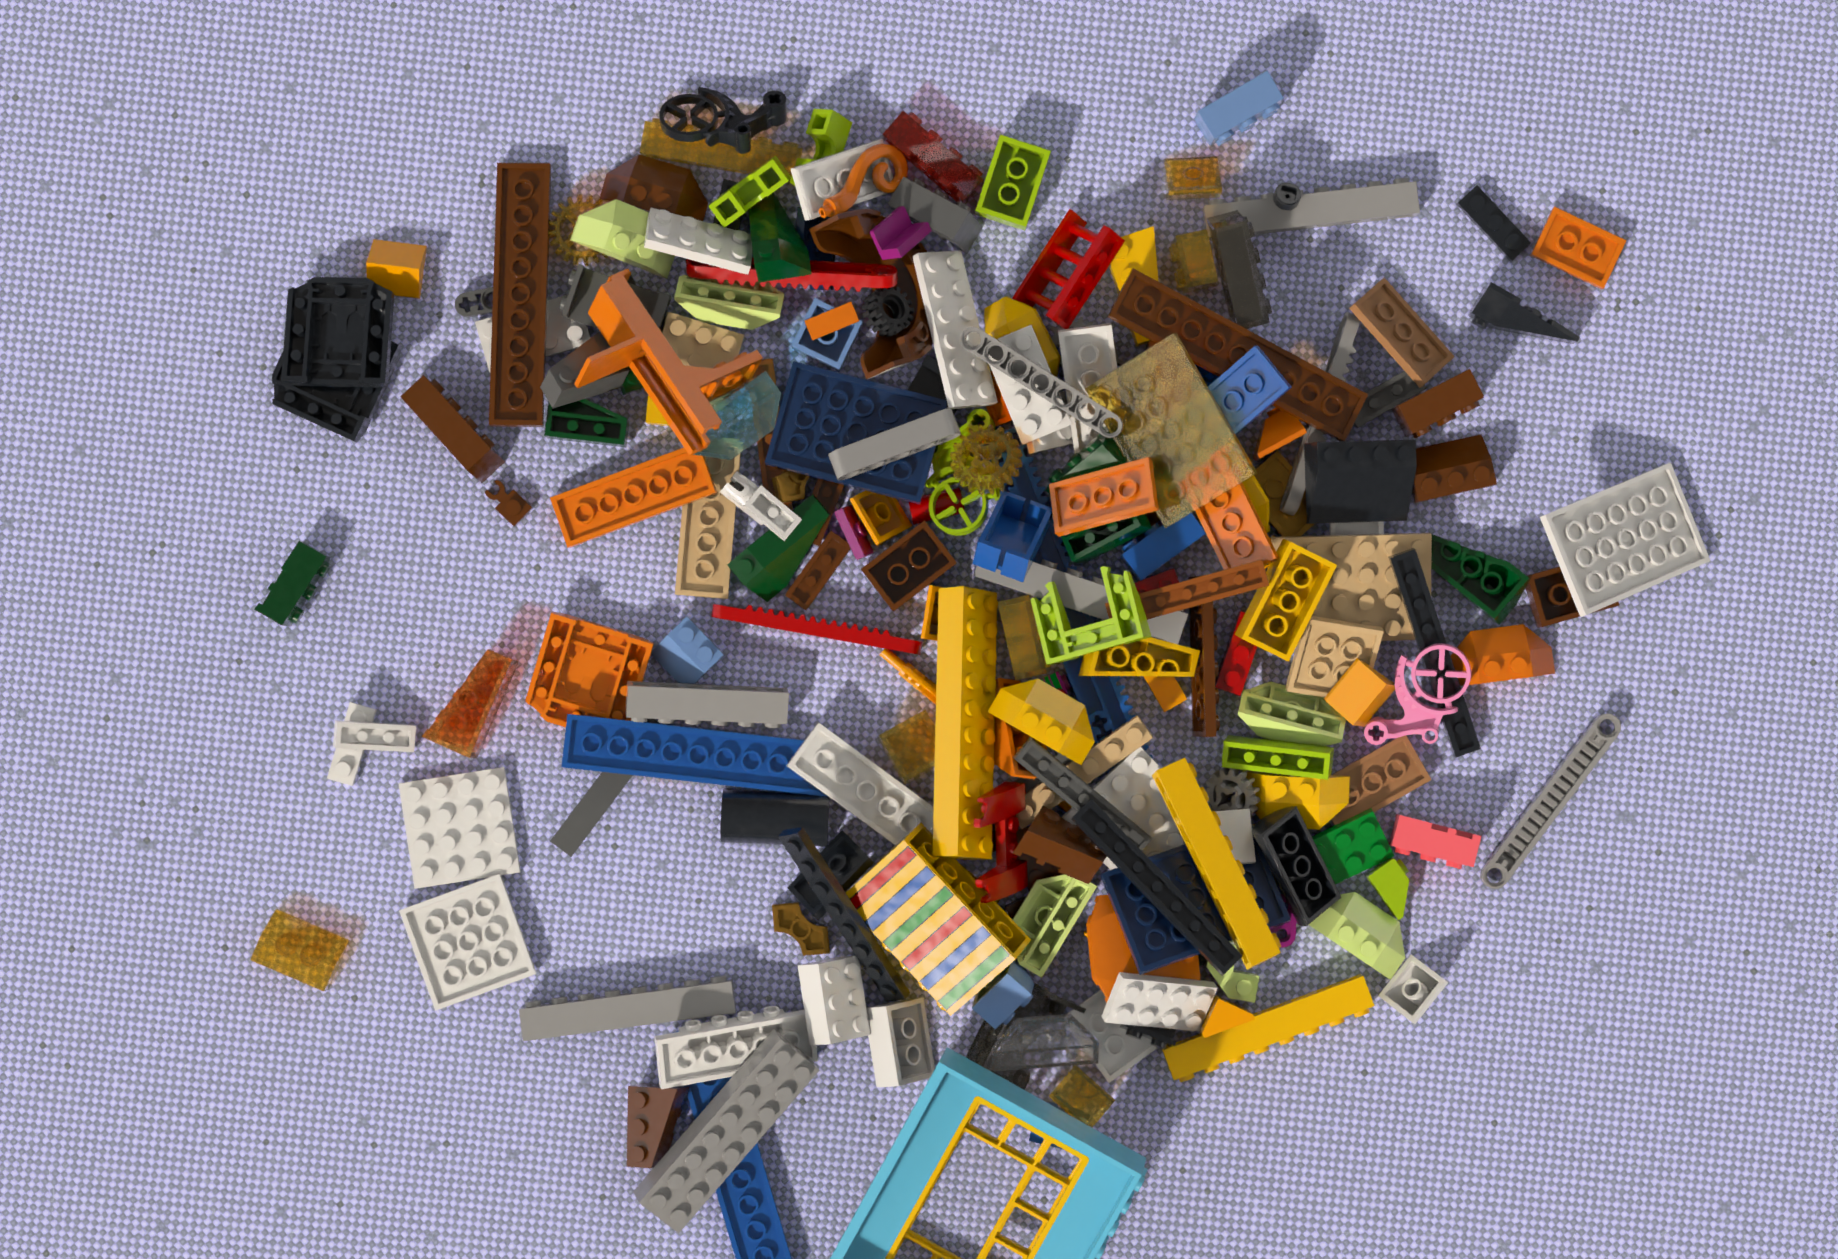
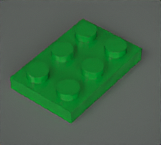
[1312,808,1394,885]

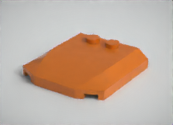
[525,611,654,727]
[1086,895,1201,1003]

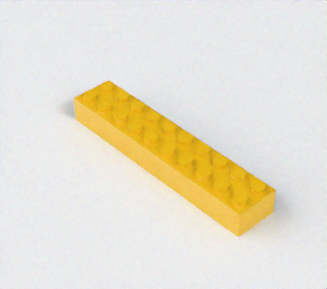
[932,586,998,860]

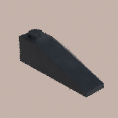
[1467,282,1580,344]

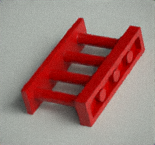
[1012,209,1125,329]

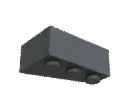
[888,177,983,254]
[540,331,630,408]

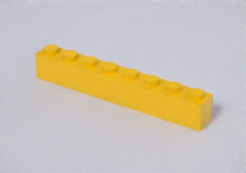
[1152,758,1281,970]
[1162,974,1375,1082]

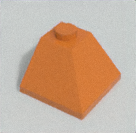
[1253,408,1307,461]

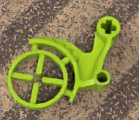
[926,409,1001,536]

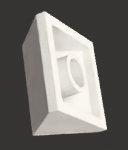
[1378,954,1448,1024]

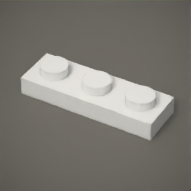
[327,702,377,786]
[333,720,416,752]

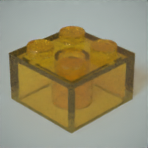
[1169,229,1218,294]
[878,709,935,785]

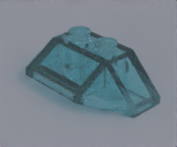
[693,371,781,460]

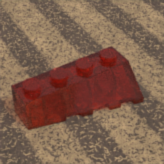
[882,111,984,204]

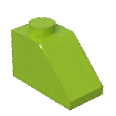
[1365,857,1409,920]

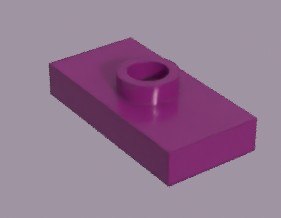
[834,505,874,560]

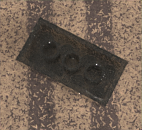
[1207,210,1272,329]

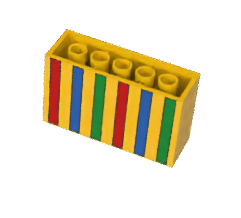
[846,822,1031,1016]

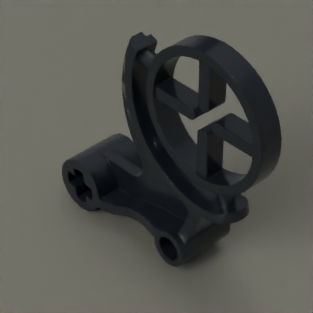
[659,87,787,154]

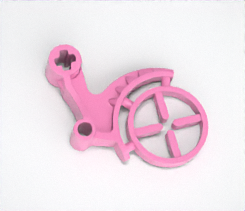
[1364,643,1471,745]

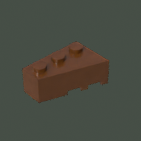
[627,1083,690,1168]

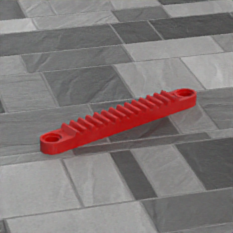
[686,257,897,292]
[711,604,923,655]

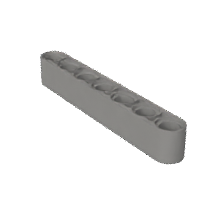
[960,327,1123,438]

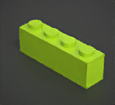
[1221,735,1334,780]

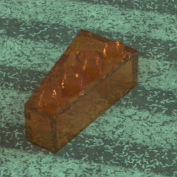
[422,649,519,759]

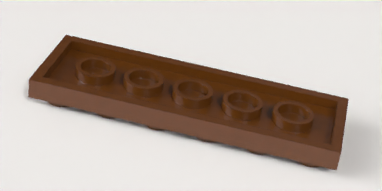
[1188,575,1220,737]

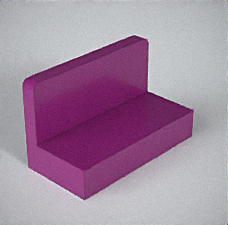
[870,206,932,260]

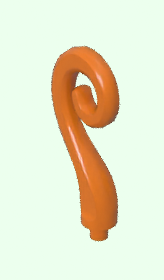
[819,144,908,218]

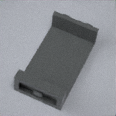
[559,264,672,331]

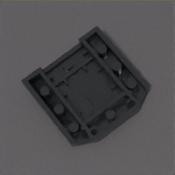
[281,277,395,388]
[272,341,402,443]

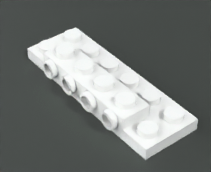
[654,1006,818,1089]

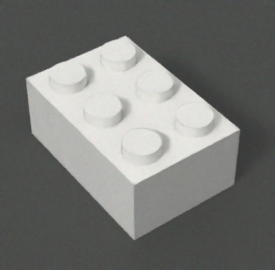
[798,956,870,1045]

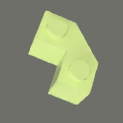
[1204,944,1260,1003]

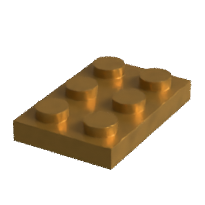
[1252,450,1314,537]

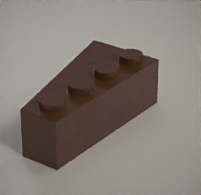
[400,375,505,483]

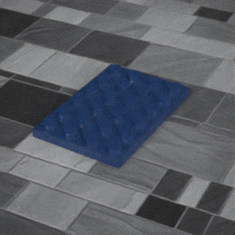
[765,361,948,504]
[1101,824,1291,975]

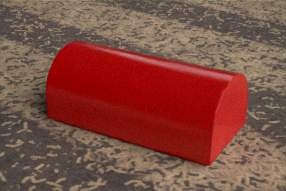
[908,487,965,525]

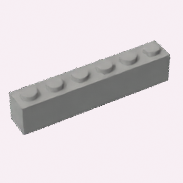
[626,681,789,728]

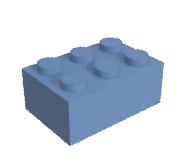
[1194,70,1284,147]

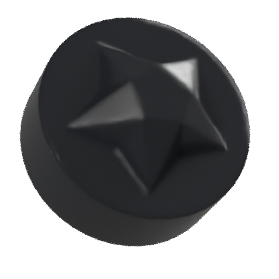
[1273,182,1301,210]

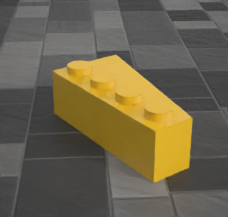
[1109,226,1159,347]
[1079,637,1200,677]

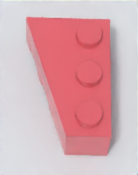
[1389,814,1482,869]

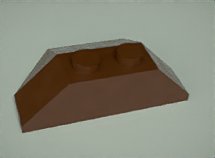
[599,154,709,222]

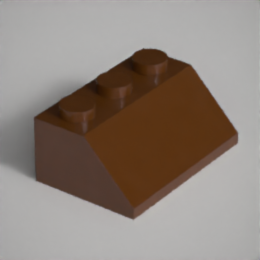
[1412,434,1497,503]

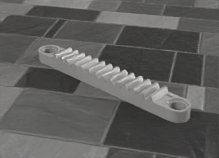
[1280,312,1360,516]
[1480,714,1621,889]

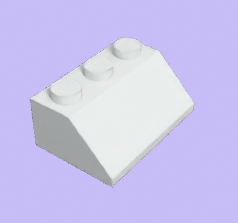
[866,997,935,1087]

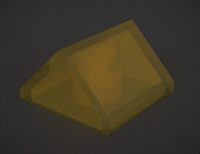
[1164,156,1222,200]
[1048,1065,1115,1128]

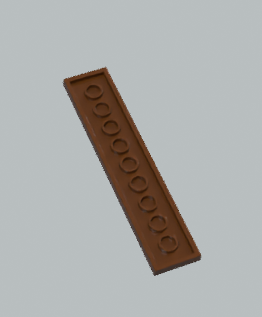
[489,163,551,427]
[1107,268,1368,441]

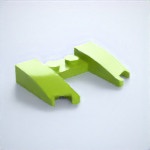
[1030,566,1152,665]

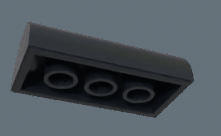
[720,789,830,847]
[1252,806,1341,926]

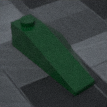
[1431,534,1530,625]

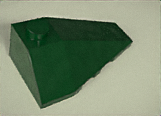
[748,192,812,283]
[727,494,830,602]

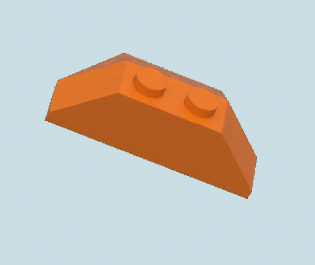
[1450,624,1555,686]
[994,678,1047,779]

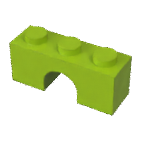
[790,109,853,186]
[708,155,791,228]

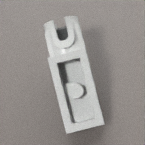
[720,471,802,541]

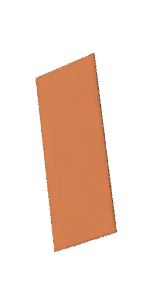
[805,302,859,340]

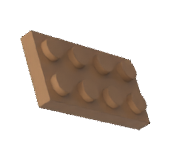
[1349,277,1455,388]
[1331,735,1432,825]

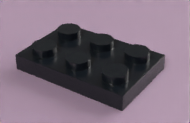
[787,830,874,921]

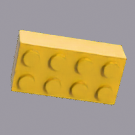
[1235,539,1337,662]

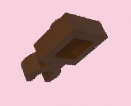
[485,480,533,527]

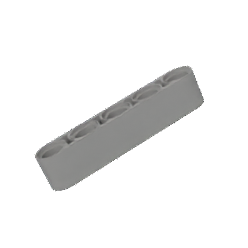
[828,408,961,480]

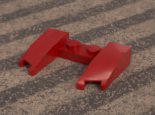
[974,781,1028,903]

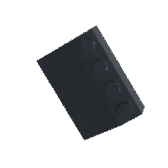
[1304,440,1417,524]

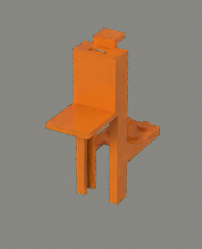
[574,268,763,456]

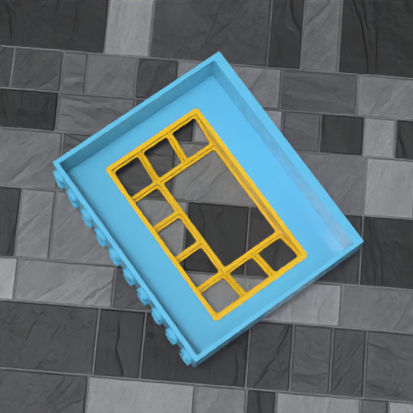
[830,1047,1148,1259]

